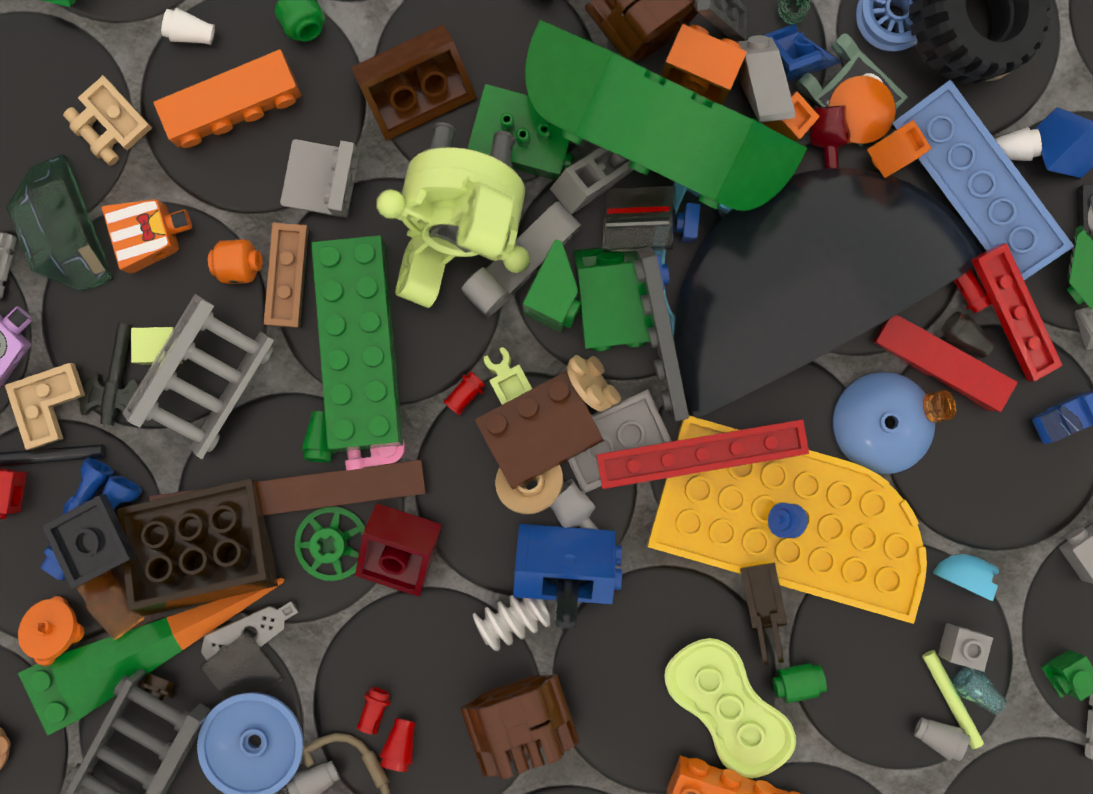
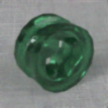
[777,0,811,24]

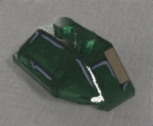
[6,154,114,292]

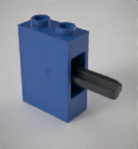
[513,524,622,632]

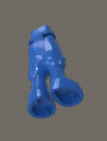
[40,457,143,581]

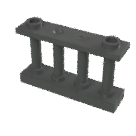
[65,669,212,794]

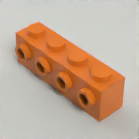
[667,755,801,794]

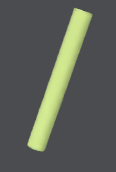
[922,650,984,749]

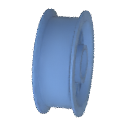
[856,0,918,52]

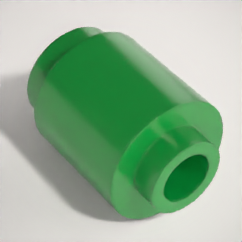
[772,663,827,704]

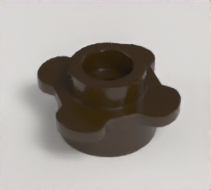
[138,674,174,701]

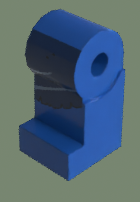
[1031,391,1093,444]

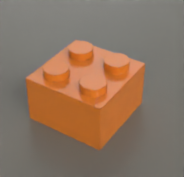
[661,24,747,105]

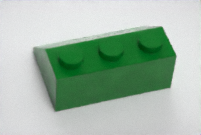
[523,239,581,333]

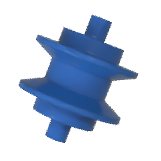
[768,503,807,538]

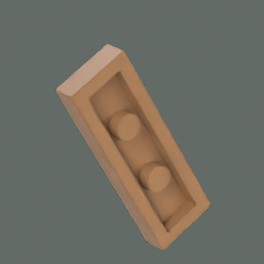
[264,223,309,328]

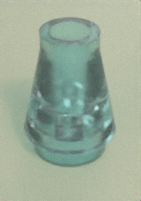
[953,667,1007,715]

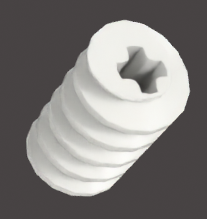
[472,595,550,651]

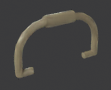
[302,733,390,794]

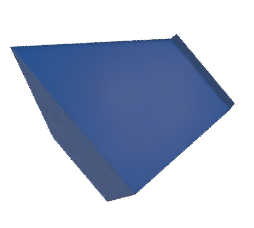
[763,24,842,83]
[1035,107,1093,179]

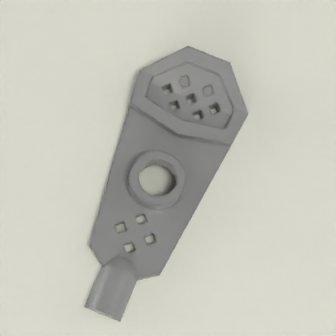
[201,601,298,672]

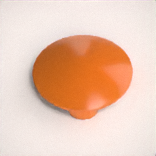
[829,76,896,144]

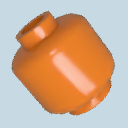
[208,239,263,284]

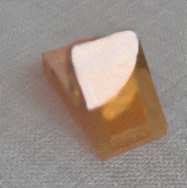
[76,571,145,640]

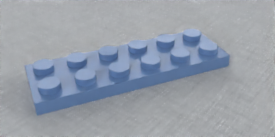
[892,80,1074,280]

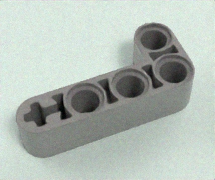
[461,201,582,318]

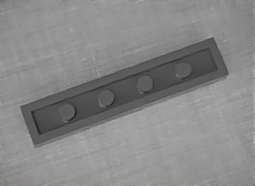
[633,246,689,421]

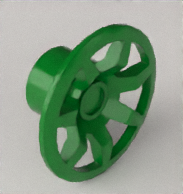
[294,506,365,581]

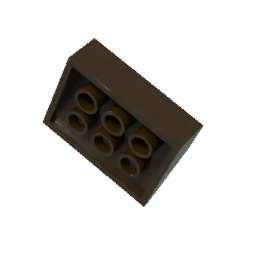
[117,478,278,616]

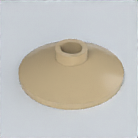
[495,465,563,514]

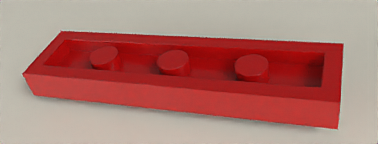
[971,243,1063,382]

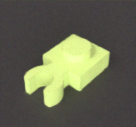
[484,347,532,405]

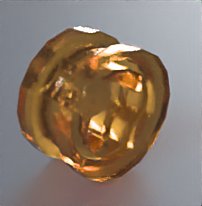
[923,390,957,423]

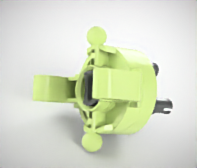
[377,122,530,308]

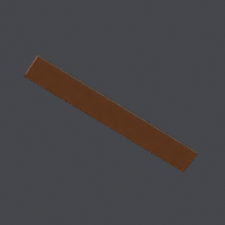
[149,460,427,515]

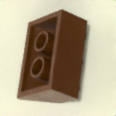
[351,24,477,141]
[475,371,604,490]

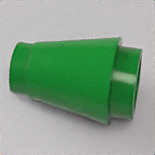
[301,411,335,463]

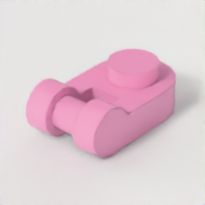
[345,439,406,471]

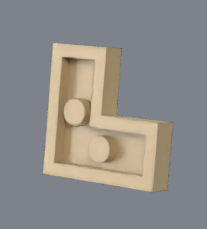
[5,363,85,450]

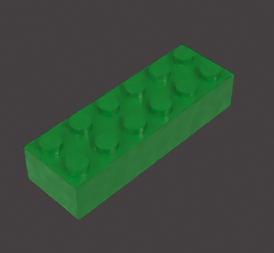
[311,235,403,452]

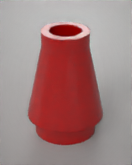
[379,718,416,772]

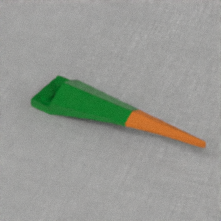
[18,578,285,736]

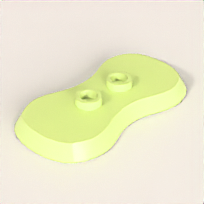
[664,638,796,779]

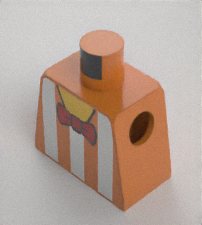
[101,199,192,274]

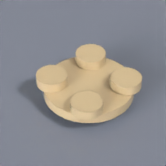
[567,355,621,412]

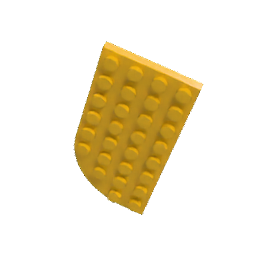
[647,416,927,624]

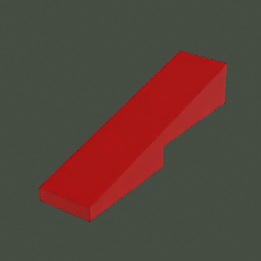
[873,315,1018,412]

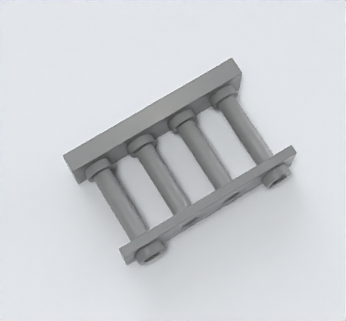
[122,294,274,459]

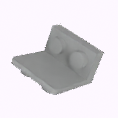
[280,139,360,218]

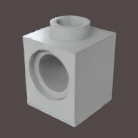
[938,623,993,672]

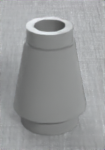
[914,717,970,761]
[286,760,340,794]

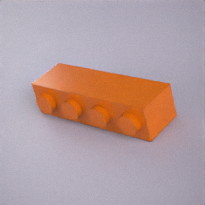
[153,49,302,148]

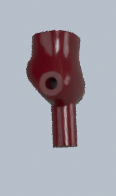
[809,105,850,169]

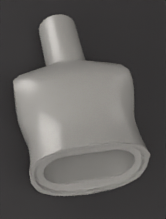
[550,479,598,529]

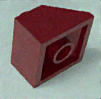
[355,503,442,597]

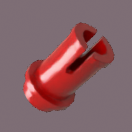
[953,269,991,314]
[443,371,486,416]
[356,687,391,735]

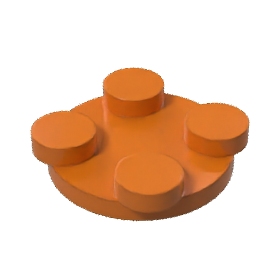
[18,596,84,666]

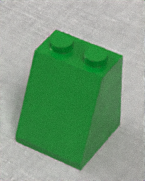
[573,243,653,351]

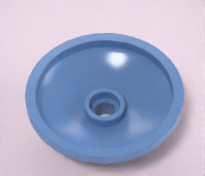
[832,372,935,474]
[197,692,304,794]

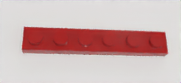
[596,419,809,489]

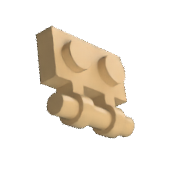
[63,75,152,166]

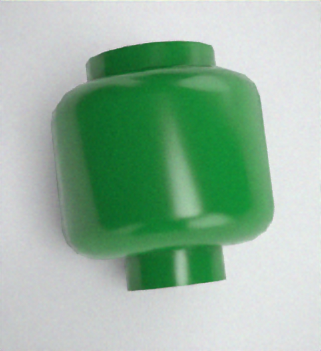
[274,0,325,42]

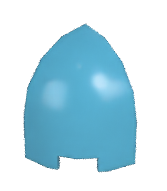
[932,554,999,601]

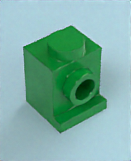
[1040,650,1093,701]

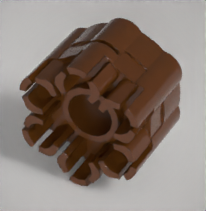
[585,0,699,63]
[460,674,580,779]

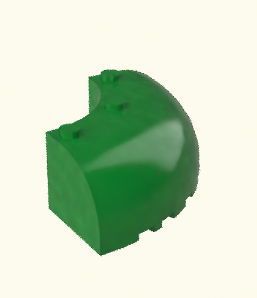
[525,20,807,211]

